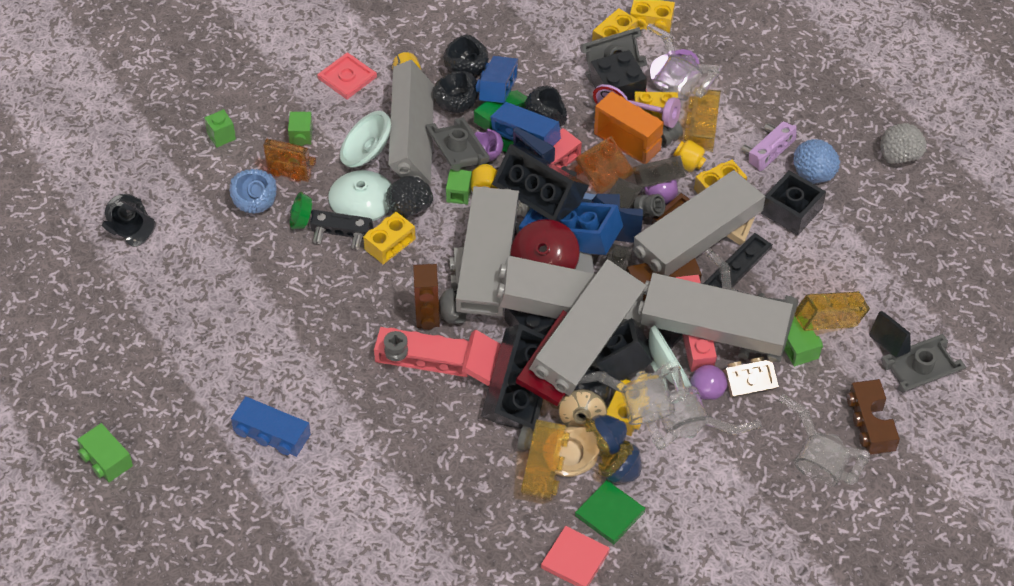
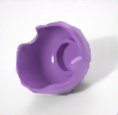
[475,129,504,162]
[644,180,678,204]
[690,365,728,400]

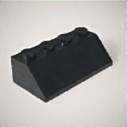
[492,144,589,222]
[481,324,545,431]

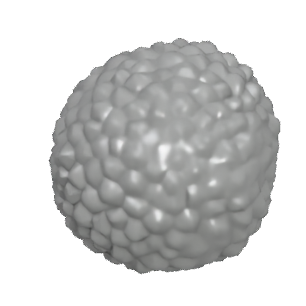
[880,123,927,164]

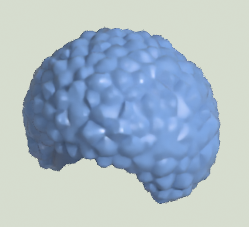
[793,139,840,184]
[229,169,277,214]

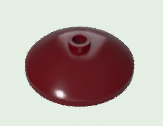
[511,219,580,269]

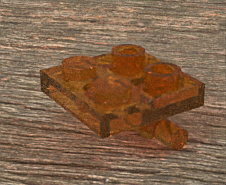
[574,136,635,194]
[263,138,316,182]

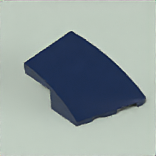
[591,194,643,243]

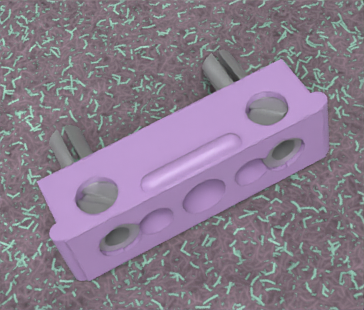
[741,121,796,171]

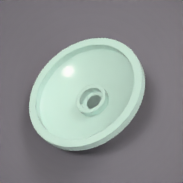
[340,111,391,167]
[328,170,391,221]
[649,325,692,389]

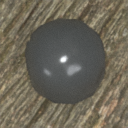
[439,288,467,324]

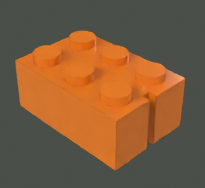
[594,91,664,165]

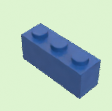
[476,56,518,103]
[491,102,561,146]
[231,396,311,457]

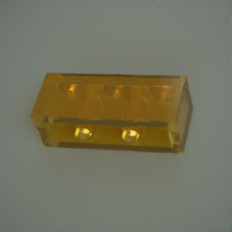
[684,88,721,152]
[795,291,870,331]
[521,419,570,501]

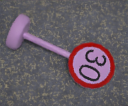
[593,84,681,128]

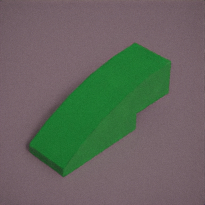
[474,90,527,131]

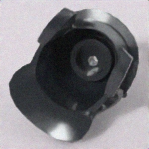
[102,194,156,246]

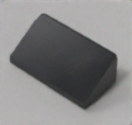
[869,311,911,358]

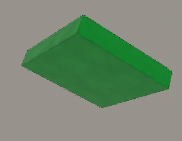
[575,480,646,545]

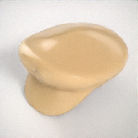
[543,427,601,477]

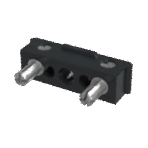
[310,210,374,250]

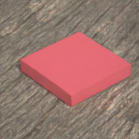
[317,52,377,99]
[462,330,501,386]
[541,526,610,586]

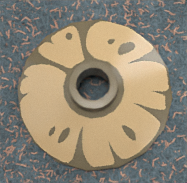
[559,389,607,431]

